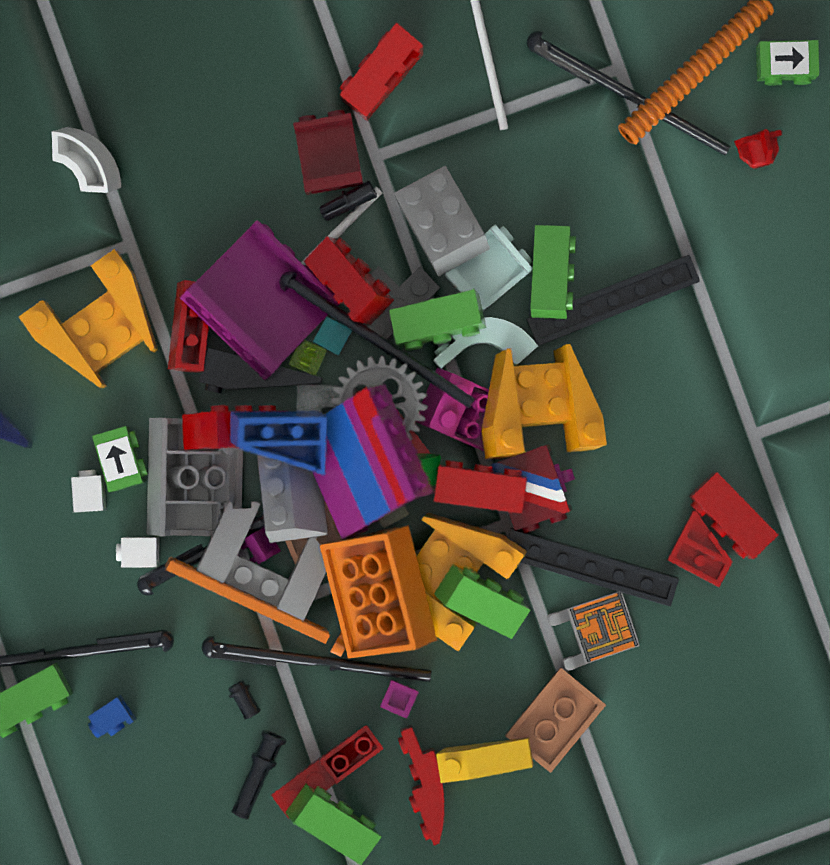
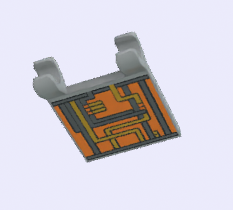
[547,591,640,670]

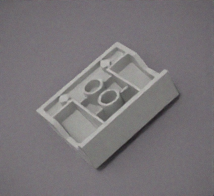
[147,418,243,536]

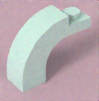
[434,317,538,369]

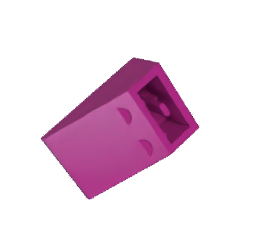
[416,368,500,459]

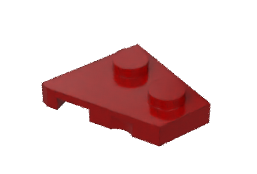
[667,510,733,587]

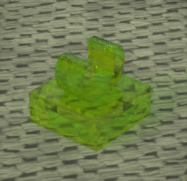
[289,340,328,376]

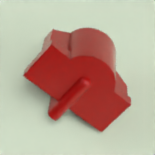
[734,129,782,169]

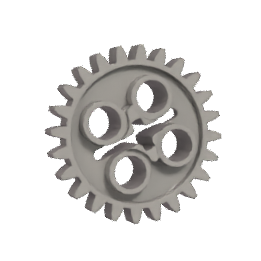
[331,356,428,441]

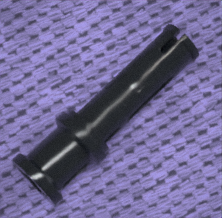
[231,730,287,819]

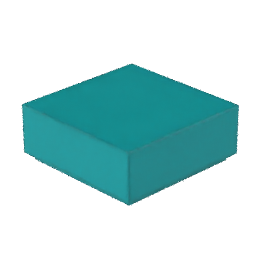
[313,316,352,356]

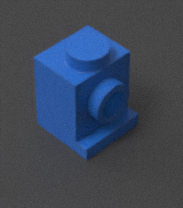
[88,695,136,738]

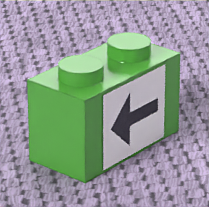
[756,40,819,86]
[92,426,148,492]

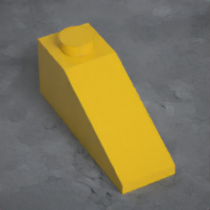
[436,738,533,783]

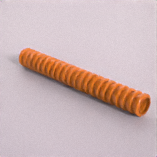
[618,0,774,145]

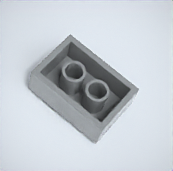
[394,166,490,277]

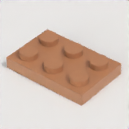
[505,667,606,773]

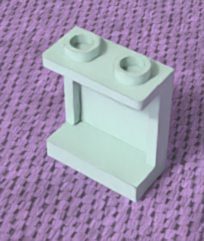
[443,224,533,311]

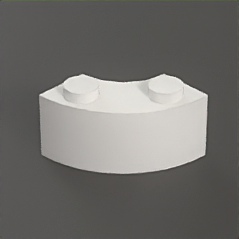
[52,127,121,193]

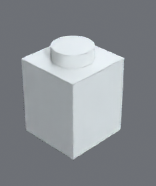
[71,470,107,512]
[116,537,159,567]

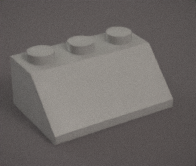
[257,454,328,543]

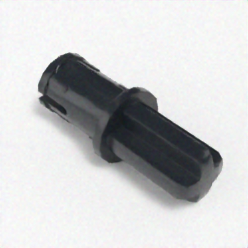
[319,181,377,221]

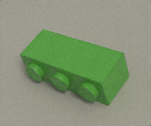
[531,225,576,319]
[389,289,486,351]
[434,565,530,639]
[0,663,73,738]
[285,784,381,865]

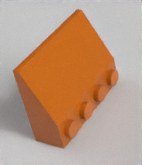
[320,526,437,659]

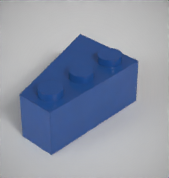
[230,411,327,476]

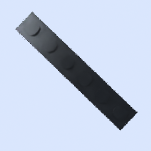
[526,254,700,346]
[508,528,679,607]

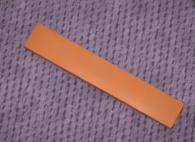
[165,556,330,644]

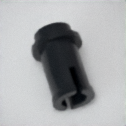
[228,680,261,720]

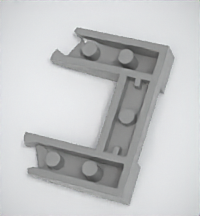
[196,501,326,621]

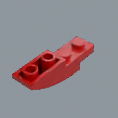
[271,725,384,819]
[398,725,444,846]

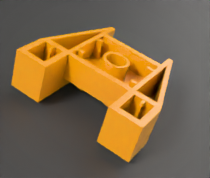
[19,249,158,388]
[481,344,607,459]
[416,513,527,651]

